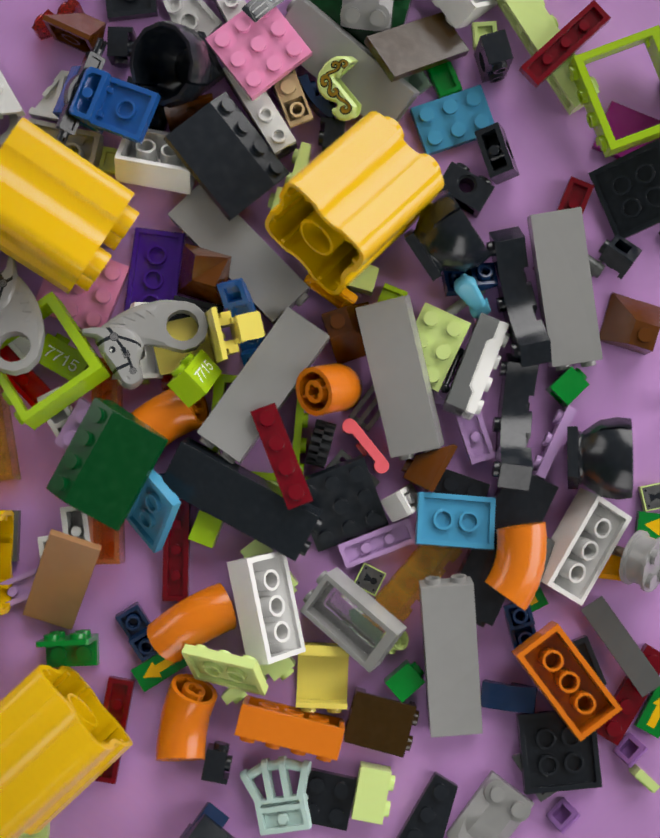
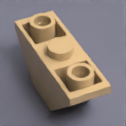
[272,69,314,128]

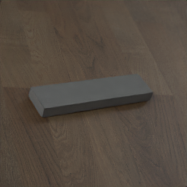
[581,596,660,697]

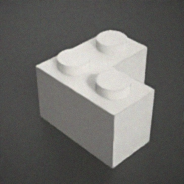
[37,506,97,560]

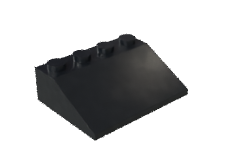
[163,92,289,221]

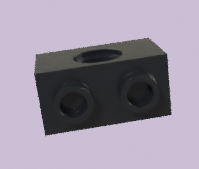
[474,29,514,83]
[474,122,520,185]
[439,161,495,218]

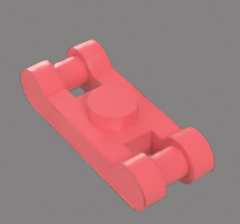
[342,418,389,474]

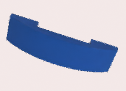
[217,278,265,366]

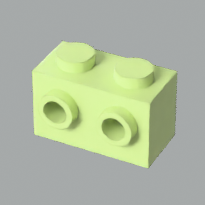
[351,761,395,825]

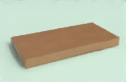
[22,529,102,630]

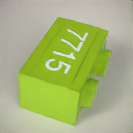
[39,332,89,381]
[167,349,222,408]

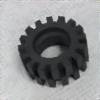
[305,419,337,469]

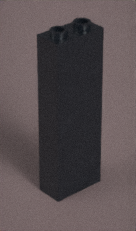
[163,437,323,561]
[457,474,559,627]

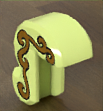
[317,56,362,121]

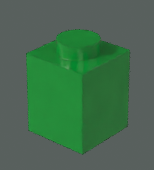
[545,366,590,407]
[384,659,425,703]

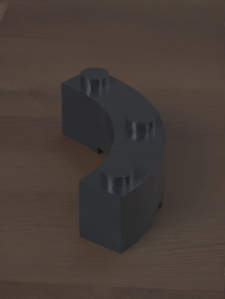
[486,226,552,368]
[492,353,539,491]

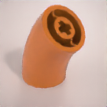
[295,363,363,416]
[131,389,209,447]
[485,522,547,611]
[147,583,237,662]
[156,674,218,762]

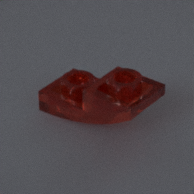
[32,0,84,40]

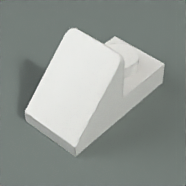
[381,483,417,522]

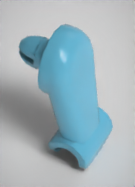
[454,273,491,318]

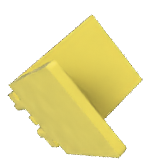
[153,307,265,375]

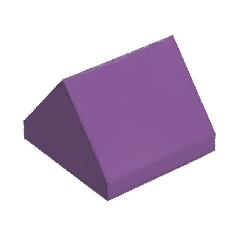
[612,732,648,768]
[546,797,581,834]

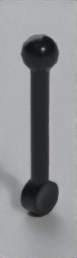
[440,348,464,393]

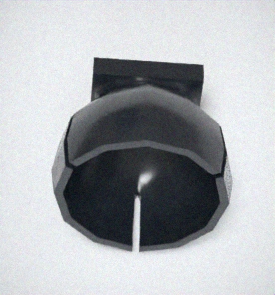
[129,21,226,108]
[404,189,491,281]
[567,417,633,500]

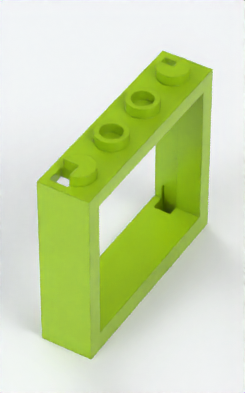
[568,25,660,158]
[0,291,111,430]
[209,374,309,481]

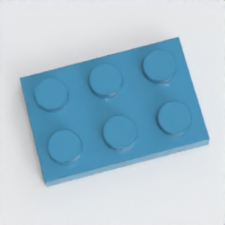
[410,85,494,156]
[126,469,181,553]
[415,492,496,550]

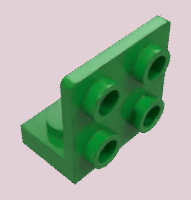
[36,629,100,668]

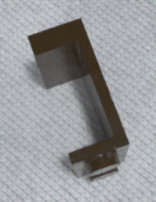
[343,687,419,758]

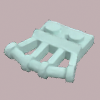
[240,755,312,836]

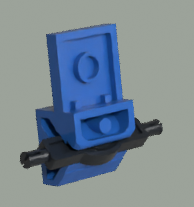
[53,38,161,145]

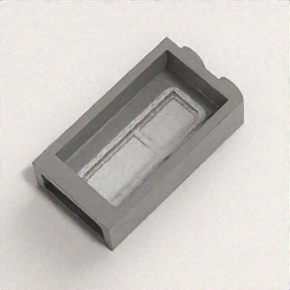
[300,567,407,673]

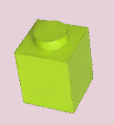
[188,510,224,548]

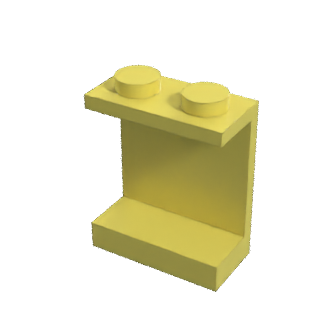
[295,642,349,713]

